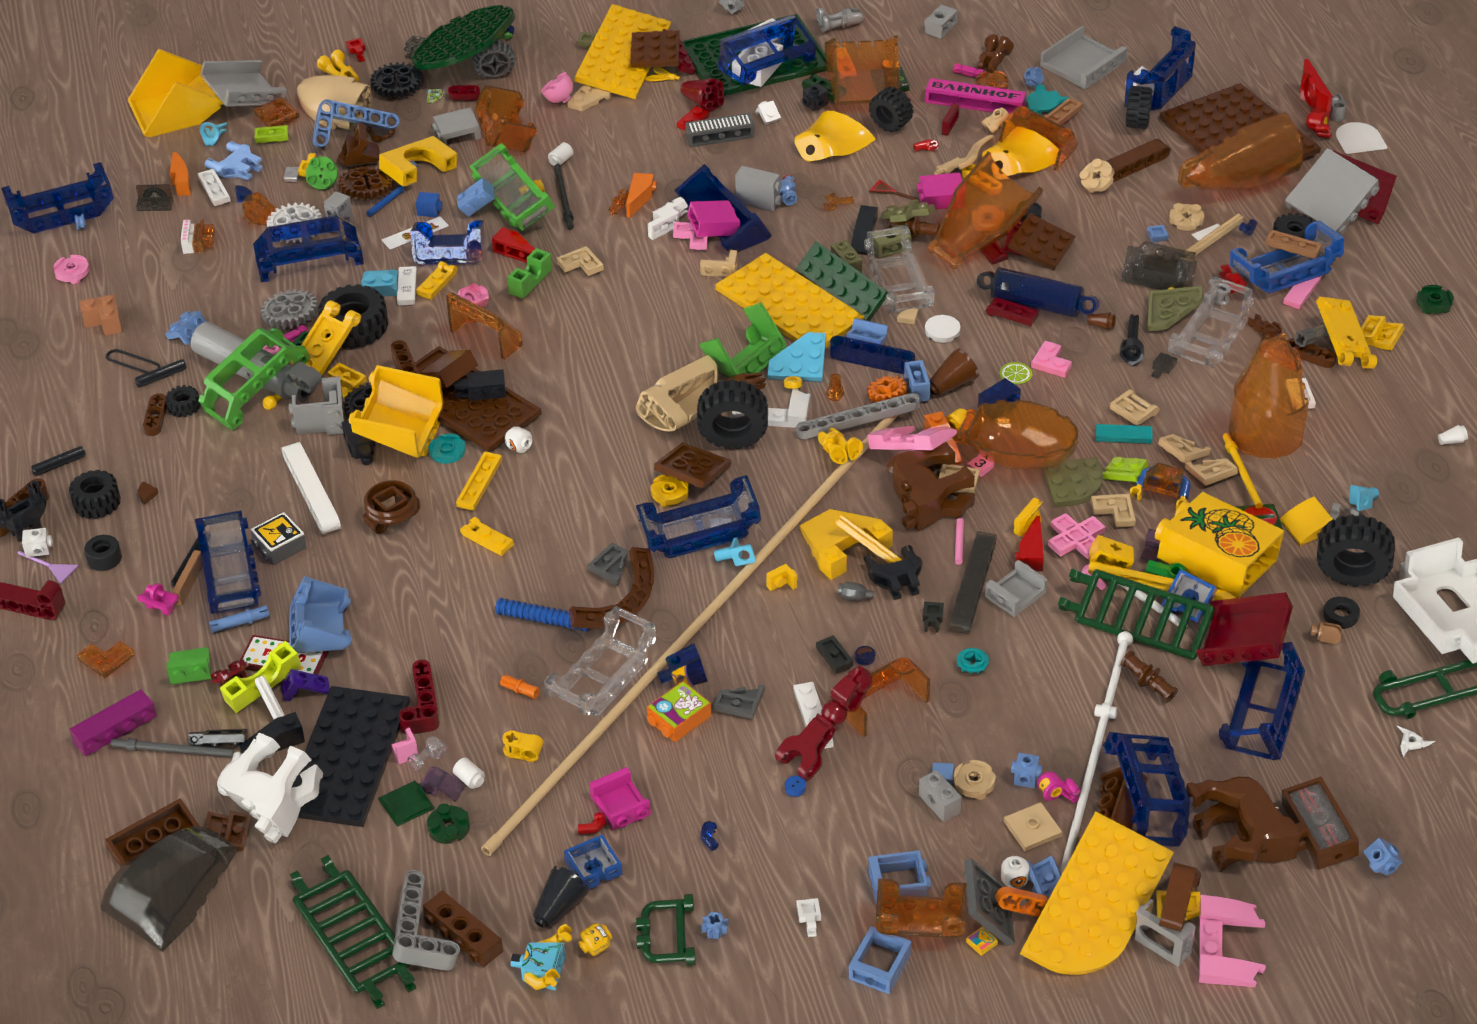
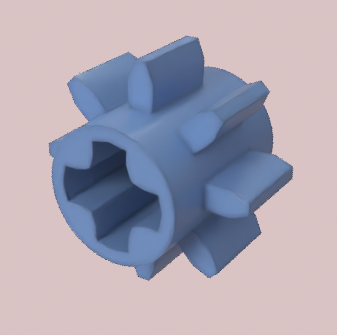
[1024,67,1044,87]
[701,912,728,939]

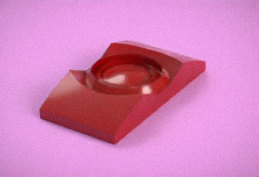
[1300,59,1333,123]

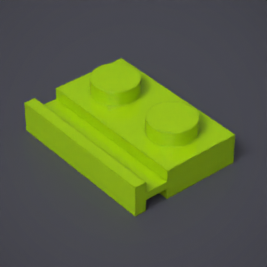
[1103,457,1149,482]

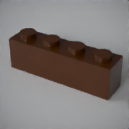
[1098,762,1148,830]

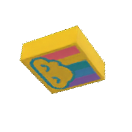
[966,926,998,956]

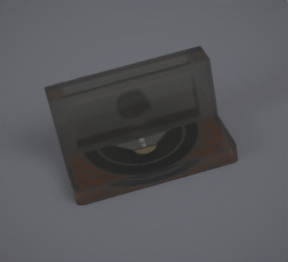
[136,184,173,211]

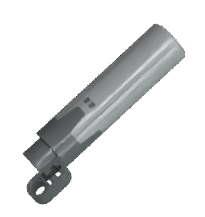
[191,322,322,403]

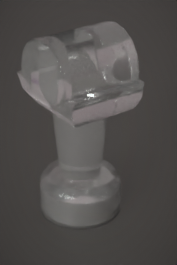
[407,736,447,771]

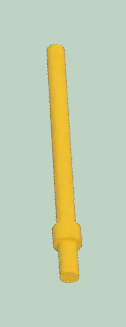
[1222,433,1263,509]

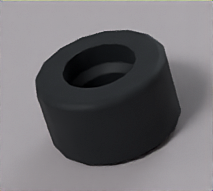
[84,534,122,571]

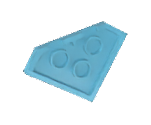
[768,332,826,382]

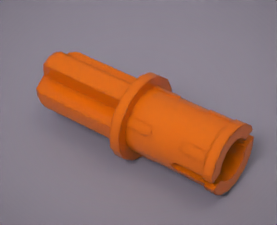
[500,675,540,699]

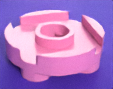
[54,255,90,284]

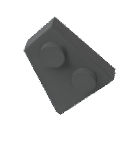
[588,542,628,586]
[714,685,765,719]

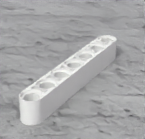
[281,442,341,535]

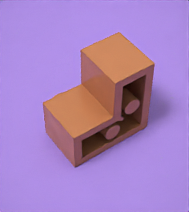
[79,294,122,336]

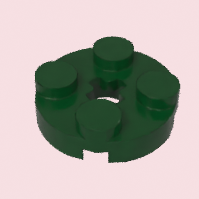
[1416,285,1454,314]
[427,803,470,844]

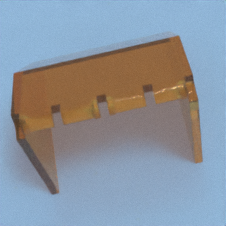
[825,35,900,105]

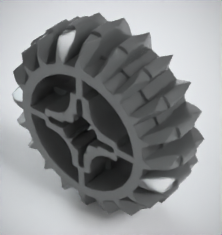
[472,39,516,80]

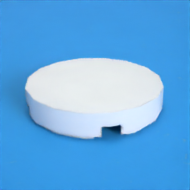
[925,315,961,343]

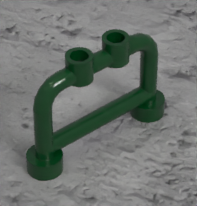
[636,894,696,966]

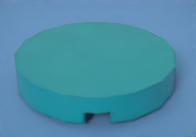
[429,434,466,464]

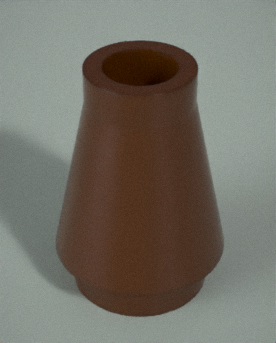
[1088,312,1116,330]

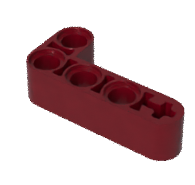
[0,580,65,620]
[399,660,440,734]

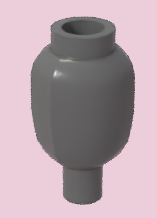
[837,581,874,601]

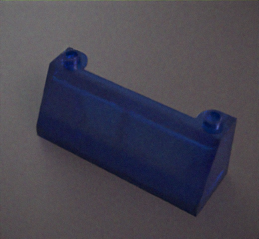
[674,164,772,252]

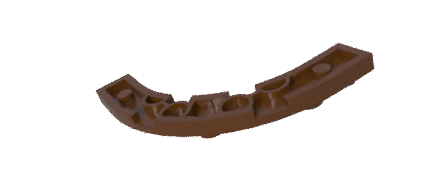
[569,547,654,629]

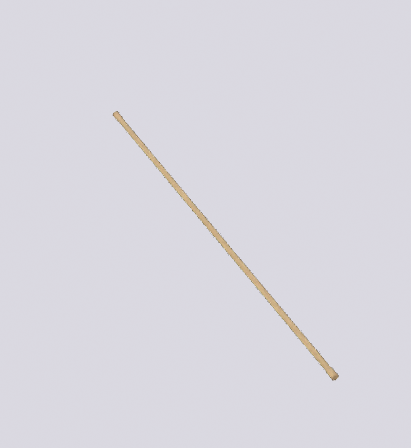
[481,402,910,856]

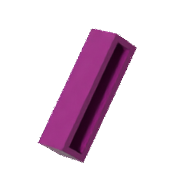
[69,689,157,757]

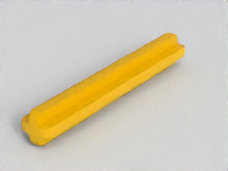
[836,515,902,563]

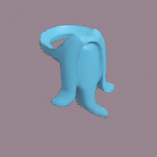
[200,122,227,146]

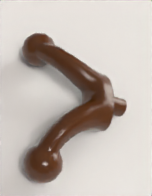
[366,127,395,142]

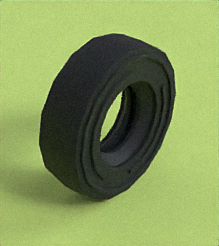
[1323,596,1360,629]

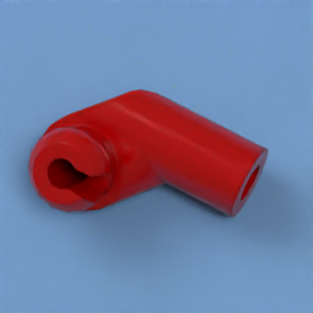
[578,812,607,835]

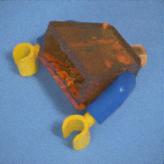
[1130,463,1191,511]

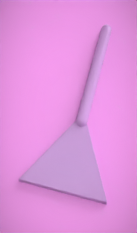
[18,551,79,584]

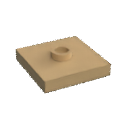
[1003,802,1062,852]

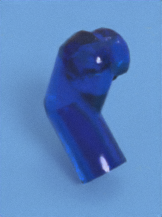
[1239,219,1257,235]
[700,821,719,851]

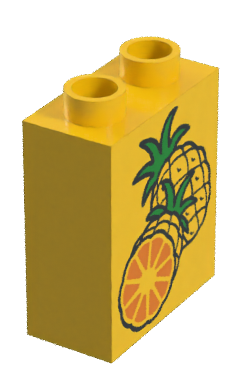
[1155,492,1284,598]

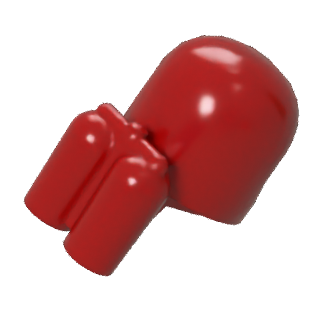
[1306,112,1332,138]

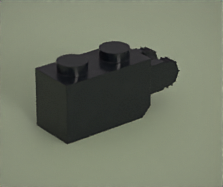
[453,369,506,401]
[341,421,376,465]

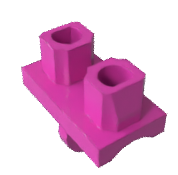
[138,583,179,616]

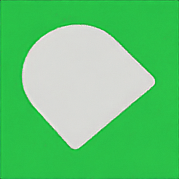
[1336,122,1387,154]

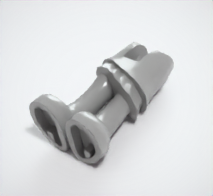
[816,7,864,32]

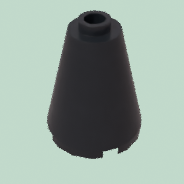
[533,866,590,928]

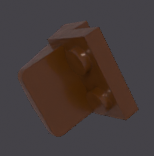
[336,123,380,167]

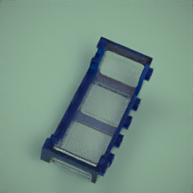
[636,475,761,558]
[195,510,261,614]

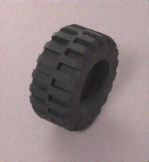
[318,284,388,348]
[697,379,768,449]
[1317,514,1395,587]

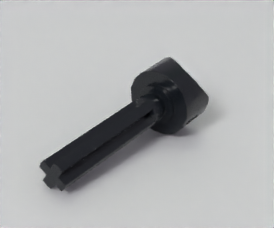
[1119,314,1144,366]

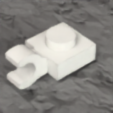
[796,898,821,937]

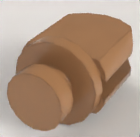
[1310,622,1342,644]

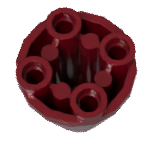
[680,78,724,111]

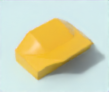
[327,363,367,398]
[1013,497,1043,537]

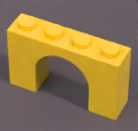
[379,136,458,187]

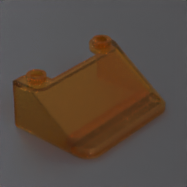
[446,292,523,360]

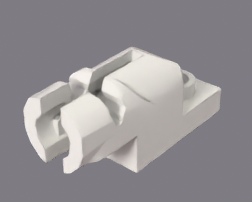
[648,197,688,240]

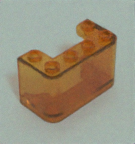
[474,85,537,153]

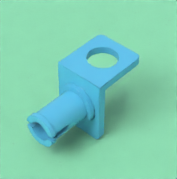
[1349,485,1379,511]
[714,537,756,566]

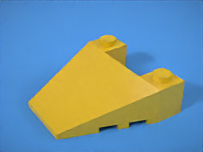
[799,509,893,580]

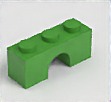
[507,248,552,299]

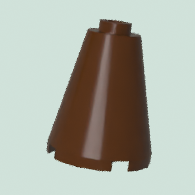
[929,348,979,396]

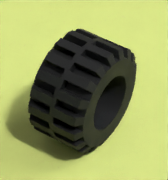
[869,86,914,132]
[1125,86,1152,129]
[69,470,121,519]

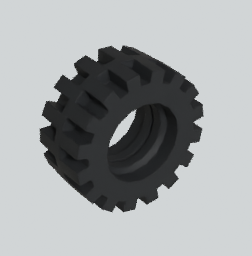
[166,385,201,418]

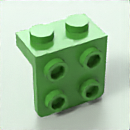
[166,647,211,685]

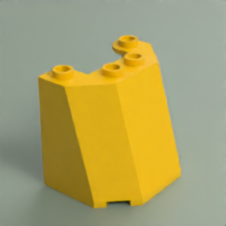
[349,365,443,458]

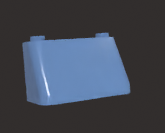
[289,576,352,653]

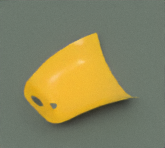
[794,111,876,161]
[982,126,1064,177]

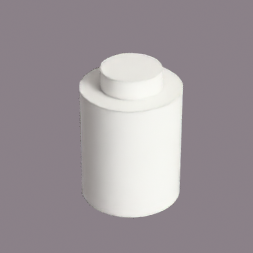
[548,142,573,166]
[453,758,485,789]

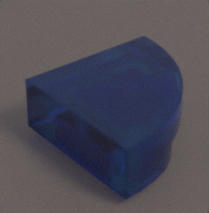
[235,185,255,202]

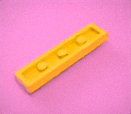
[456,451,502,511]

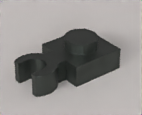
[923,601,944,633]

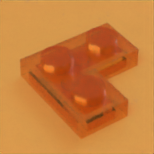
[77,641,135,678]

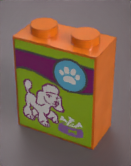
[647,681,711,742]

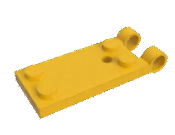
[1316,296,1377,369]
[290,300,361,376]

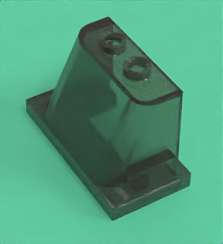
[1121,241,1198,290]

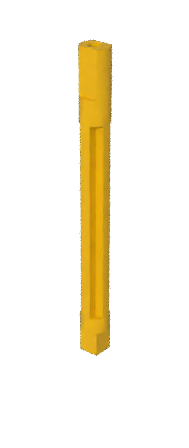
[1088,561,1236,601]

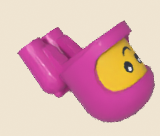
[1037,771,1081,803]

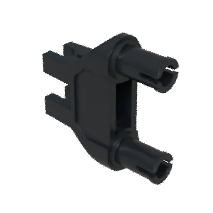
[0,481,47,542]
[864,545,923,600]

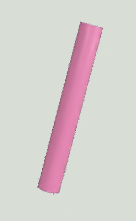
[955,518,964,565]

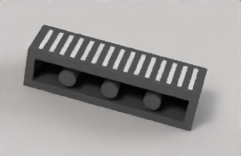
[685,113,754,147]

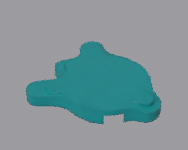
[1026,84,1069,116]

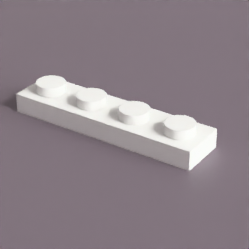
[793,682,833,749]

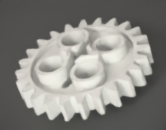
[267,202,323,243]

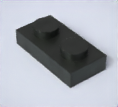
[816,635,854,674]

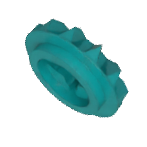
[957,648,989,674]

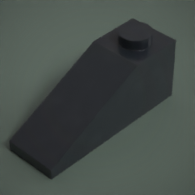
[239,712,305,754]

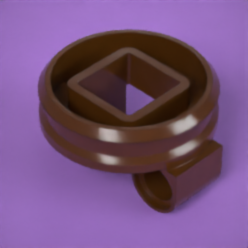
[363,480,420,534]

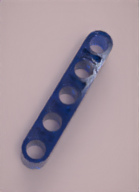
[830,336,915,374]

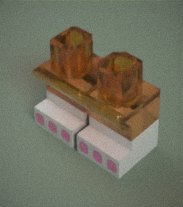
[181,219,215,254]

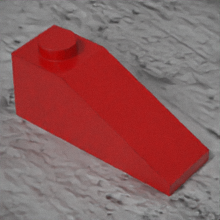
[492,227,535,263]
[1015,516,1044,571]

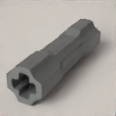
[1294,322,1329,347]

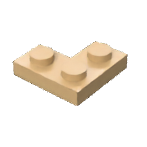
[556,246,604,276]
[1091,494,1136,527]

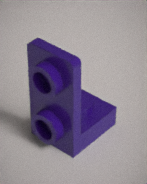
[281,669,330,701]

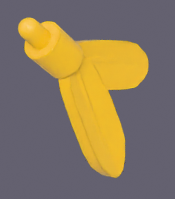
[645,67,680,82]

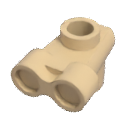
[981,107,1010,134]

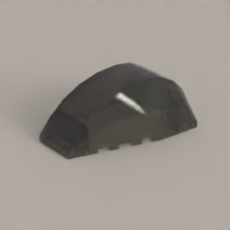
[100,826,238,952]

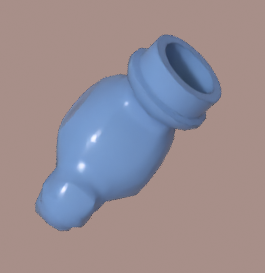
[780,175,797,205]

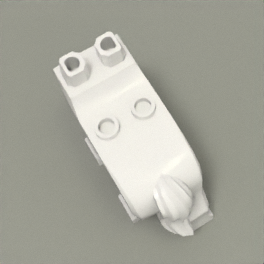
[217,733,323,844]

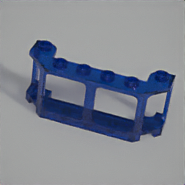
[1124,26,1196,110]
[1,162,114,233]
[253,215,364,283]
[1102,732,1190,846]

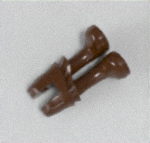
[978,34,1014,73]

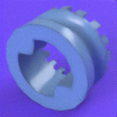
[75,214,86,230]

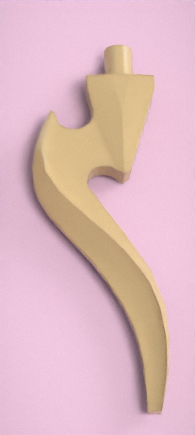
[934,135,994,175]

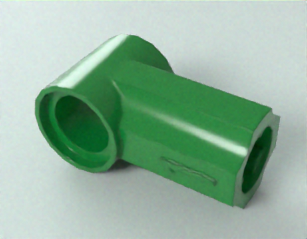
[1145,560,1186,579]

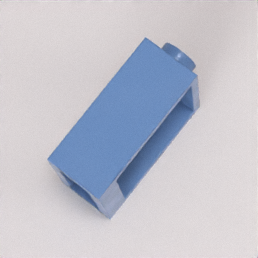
[868,850,931,904]
[849,926,911,994]

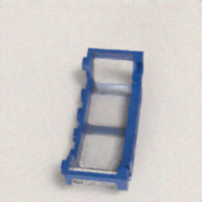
[1230,220,1344,294]

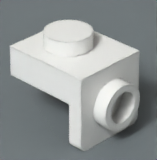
[755,101,781,125]

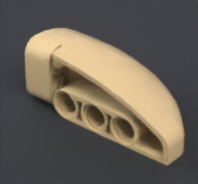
[297,75,372,131]
[636,355,717,431]

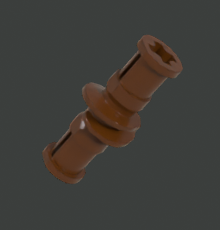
[887,217,941,239]
[1120,651,1178,703]

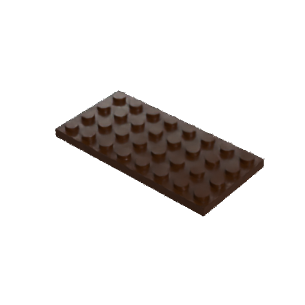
[415,346,542,452]

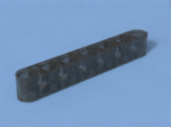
[949,531,997,634]

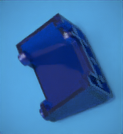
[411,220,484,265]

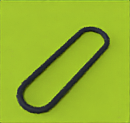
[106,349,160,373]

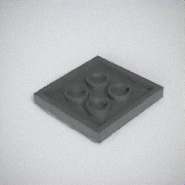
[964,858,1015,946]

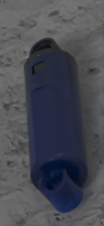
[977,267,1100,318]

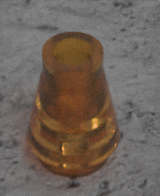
[826,373,844,401]

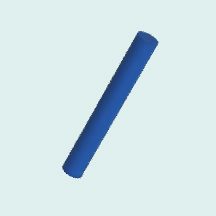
[366,185,405,217]

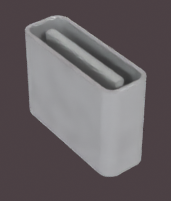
[284,167,299,182]

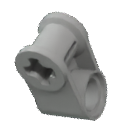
[1330,93,1346,122]

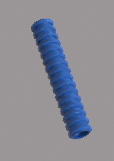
[495,597,590,632]

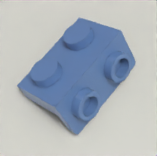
[165,310,207,345]
[846,318,888,349]
[1027,855,1062,898]

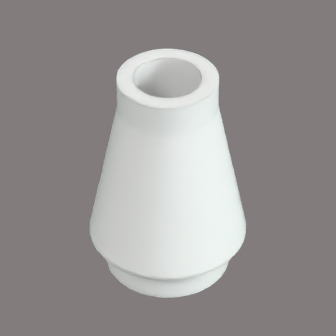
[1438,425,1468,445]

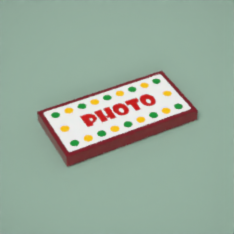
[240,635,329,675]

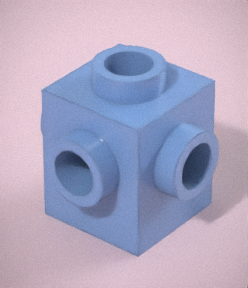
[1011,753,1042,788]
[1363,838,1403,876]

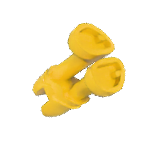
[317,49,360,82]
[817,428,863,464]

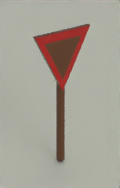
[869,180,920,202]

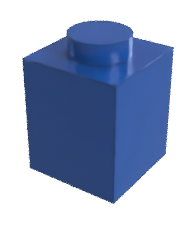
[416,192,443,217]

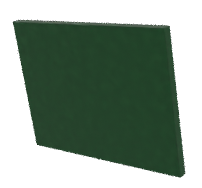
[681,14,833,96]

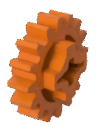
[867,375,908,402]

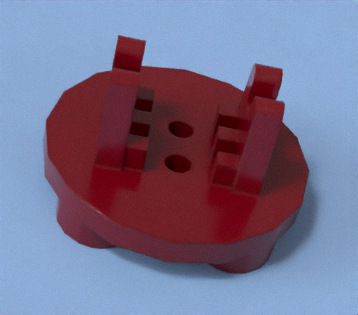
[210,659,249,687]

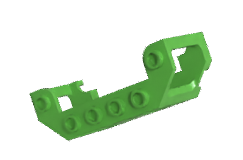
[198,328,310,431]

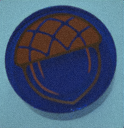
[855,646,875,665]

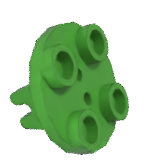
[306,156,338,190]

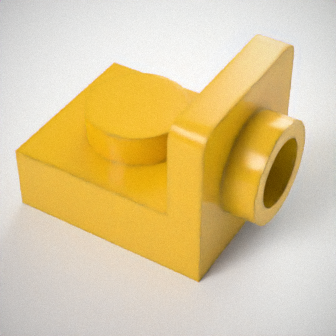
[766,564,798,591]

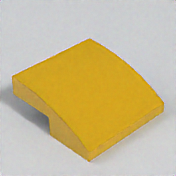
[1361,315,1405,350]
[1280,496,1333,546]

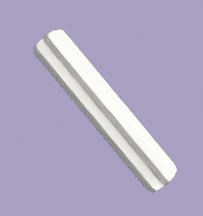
[255,676,285,719]

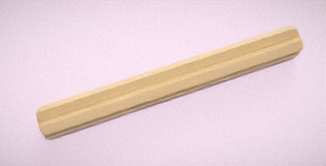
[1183,214,1244,260]

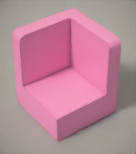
[391,728,419,764]

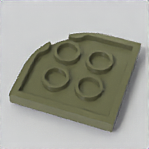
[1041,457,1103,508]

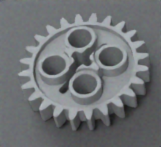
[260,289,318,330]

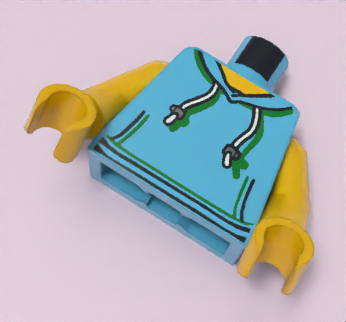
[511,924,572,991]

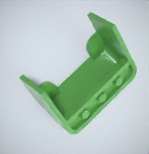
[699,302,786,378]

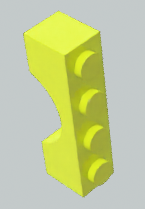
[220,641,302,713]

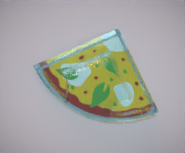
[427,89,444,104]

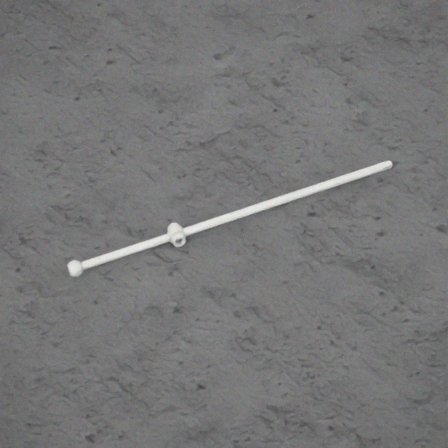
[1060,631,1133,874]

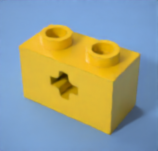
[1089,535,1134,569]

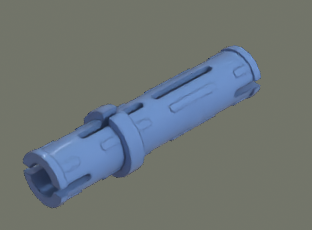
[209,605,270,634]

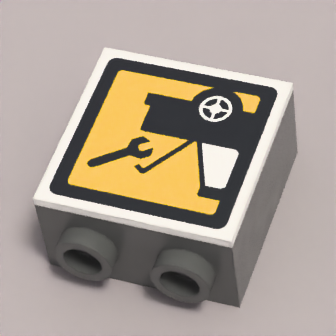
[251,512,307,565]

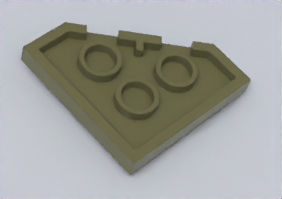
[1148,286,1203,331]

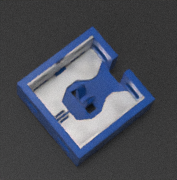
[1162,569,1217,624]
[564,834,623,889]

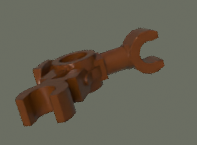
[1248,314,1282,352]

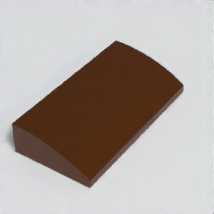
[105,798,202,873]

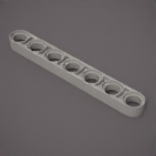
[796,393,920,439]

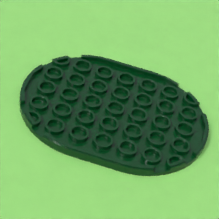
[411,5,515,70]

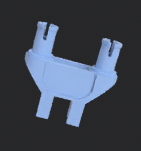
[205,141,263,180]

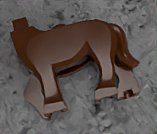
[887,442,975,531]
[1185,776,1309,872]

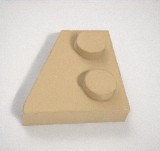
[567,85,611,111]
[1158,434,1211,463]

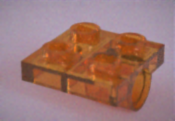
[254,97,299,127]

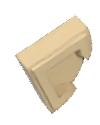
[897,308,918,325]

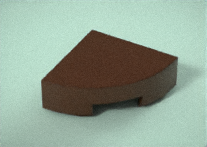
[138,481,158,504]

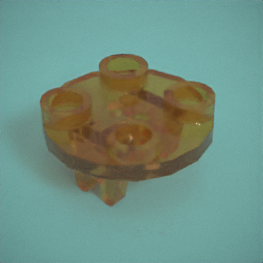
[242,192,275,226]

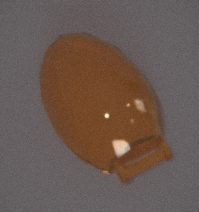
[953,400,1078,469]

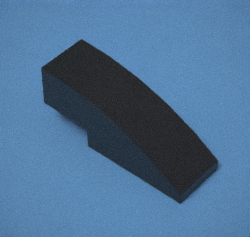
[851,205,878,255]

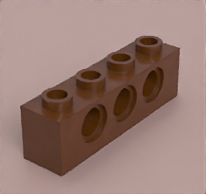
[423,890,503,968]

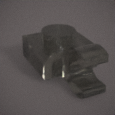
[404,36,427,59]
[1151,352,1177,379]

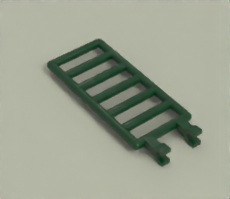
[1058,569,1215,660]

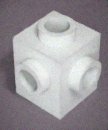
[22,528,53,557]

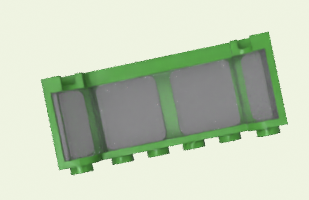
[469,143,555,232]

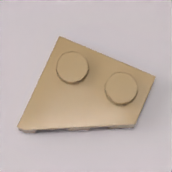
[1185,459,1238,486]

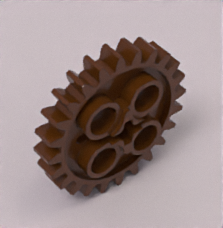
[338,166,394,201]

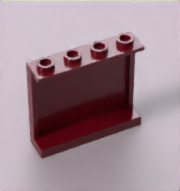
[1333,150,1397,224]
[1196,592,1293,666]

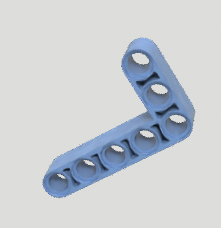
[312,99,399,149]

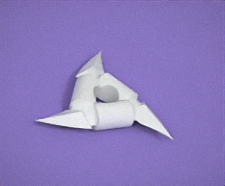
[1397,726,1435,757]

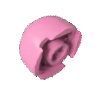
[541,72,573,103]

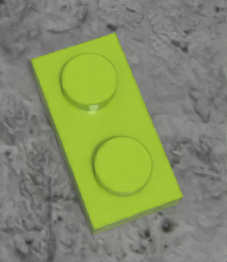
[255,125,288,143]

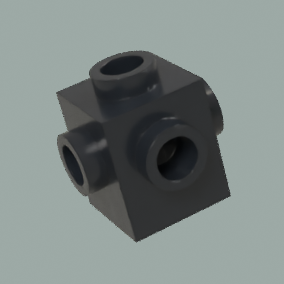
[802,83,828,111]

